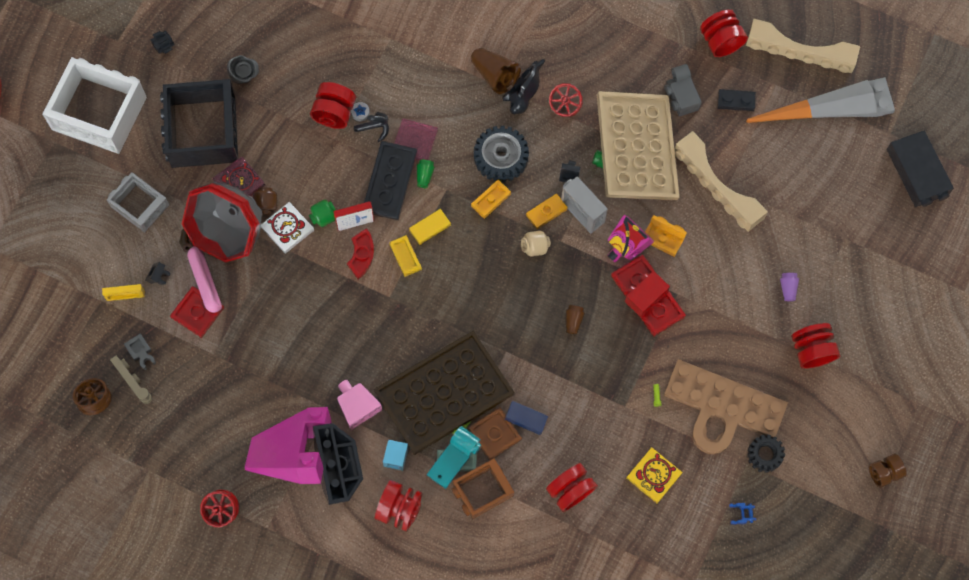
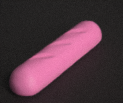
[187,246,222,313]

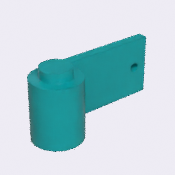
[426,426,482,489]

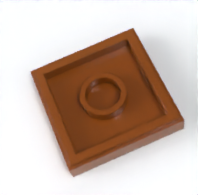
[468,407,522,461]

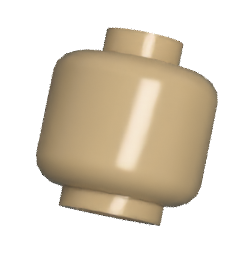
[521,231,551,257]

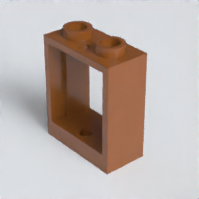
[451,458,514,520]

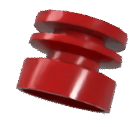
[700,9,748,57]
[791,323,841,369]
[374,480,423,532]

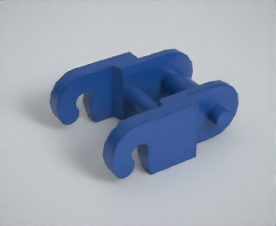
[729,503,756,525]

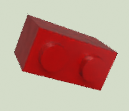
[625,271,670,317]

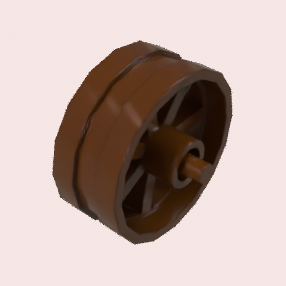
[72,378,112,416]

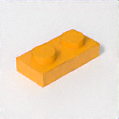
[471,180,511,219]

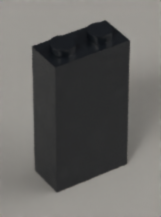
[886,130,954,207]

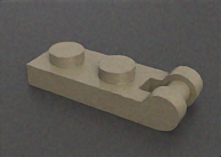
[110,355,152,404]

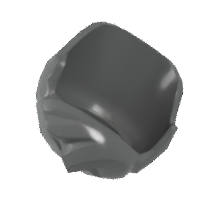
[227,55,259,84]

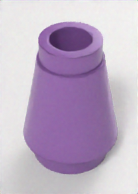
[780,273,799,301]

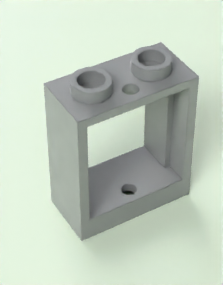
[107,173,169,233]
[561,176,608,234]

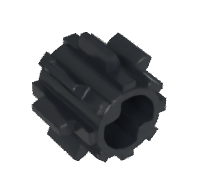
[150,30,175,54]

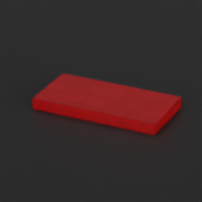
[611,254,686,337]

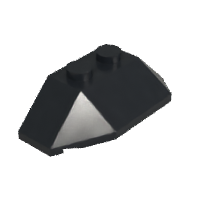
[313,423,363,505]

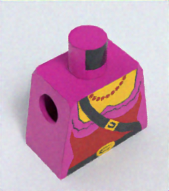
[607,215,654,263]

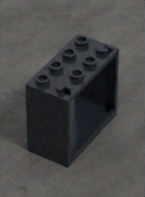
[160,79,239,168]

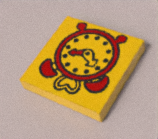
[626,447,683,503]

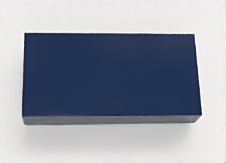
[504,401,548,435]

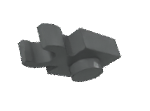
[124,333,156,370]

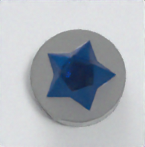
[351,102,370,122]

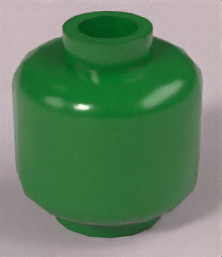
[309,199,336,227]

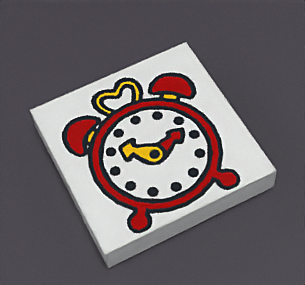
[261,202,314,254]

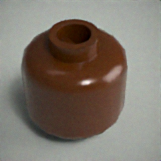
[253,187,277,215]

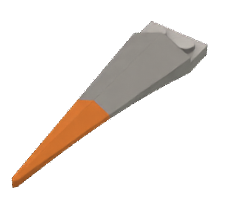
[746,77,895,123]

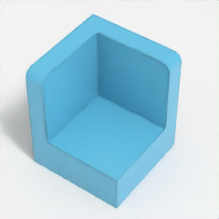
[383,440,408,471]

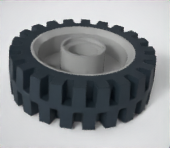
[474,126,529,182]

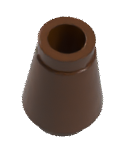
[566,305,585,335]

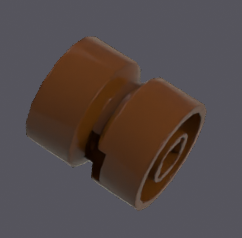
[868,454,907,488]

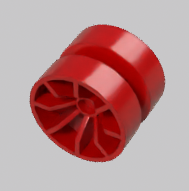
[310,82,356,129]

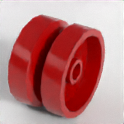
[546,463,598,512]

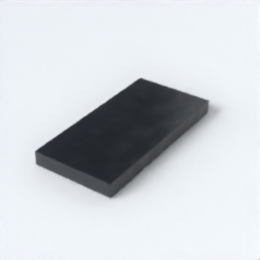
[364,140,418,221]

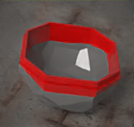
[181,182,262,262]

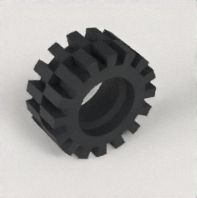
[747,435,785,473]

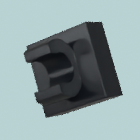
[559,160,581,182]
[145,262,170,285]

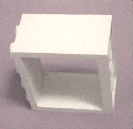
[43,57,147,154]

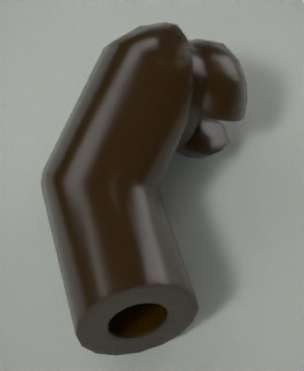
[179,229,192,252]

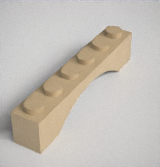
[746,19,860,73]
[674,131,768,232]

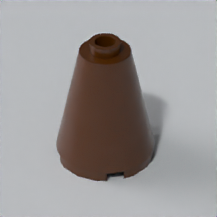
[471,48,521,94]

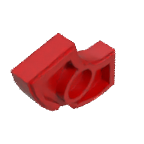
[347,228,374,280]

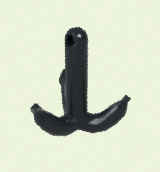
[353,112,389,143]

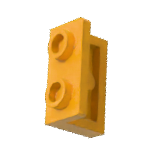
[645,215,687,257]

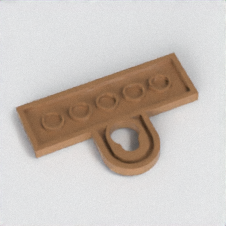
[664,359,788,454]

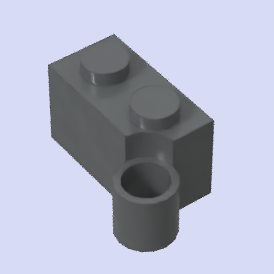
[664,64,702,117]

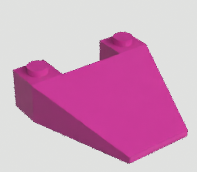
[245,407,332,484]

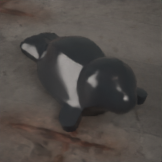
[502,59,545,115]

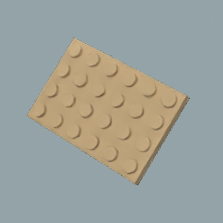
[597,91,680,200]

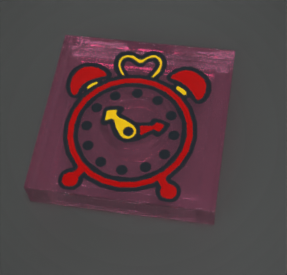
[212,157,265,196]

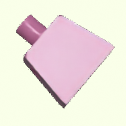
[337,380,382,430]

